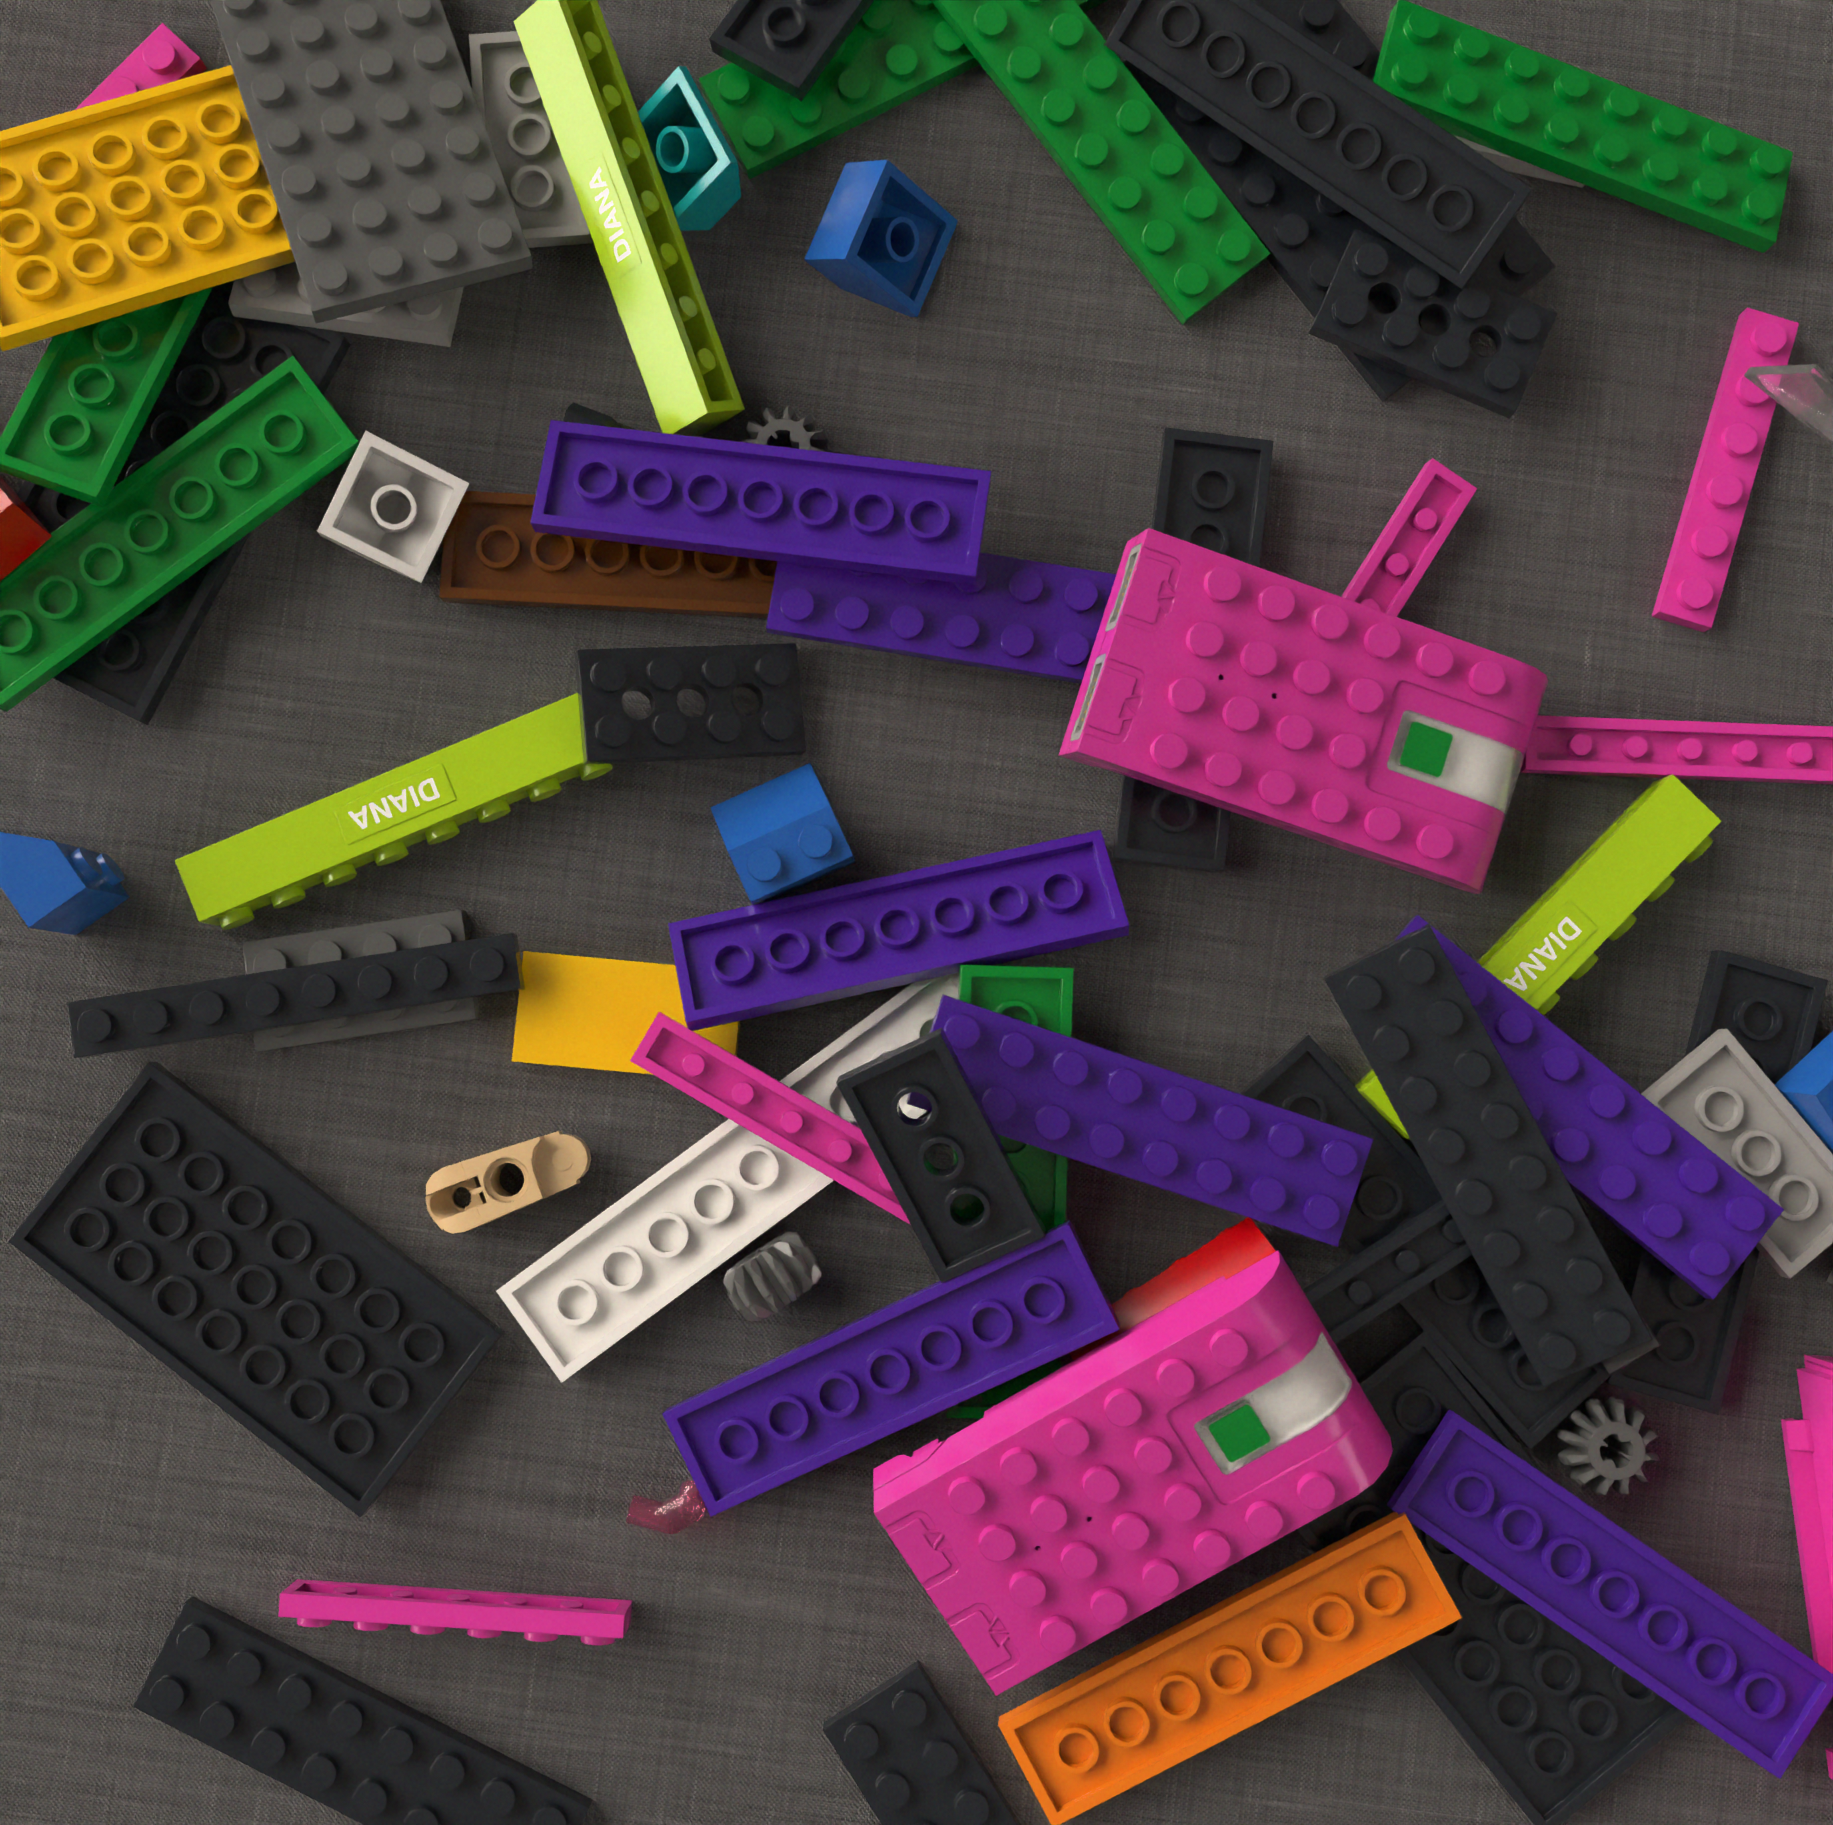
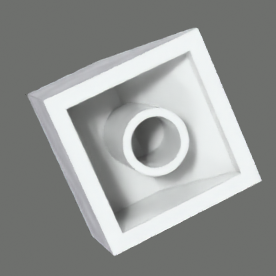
[317,430,469,583]

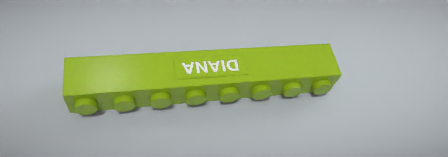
[513,0,745,436]
[175,693,613,930]
[1355,774,1721,1139]

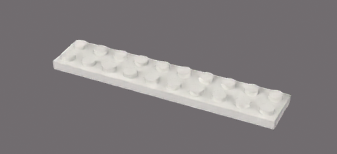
[496,973,959,1383]

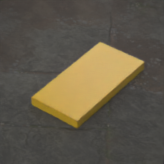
[512,951,740,1075]

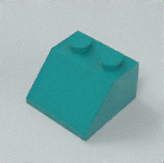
[638,66,741,231]

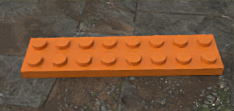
[998,1512,1462,1825]

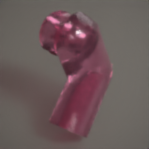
[626,1480,707,1534]

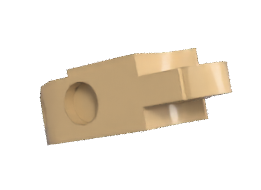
[425,1131,591,1234]

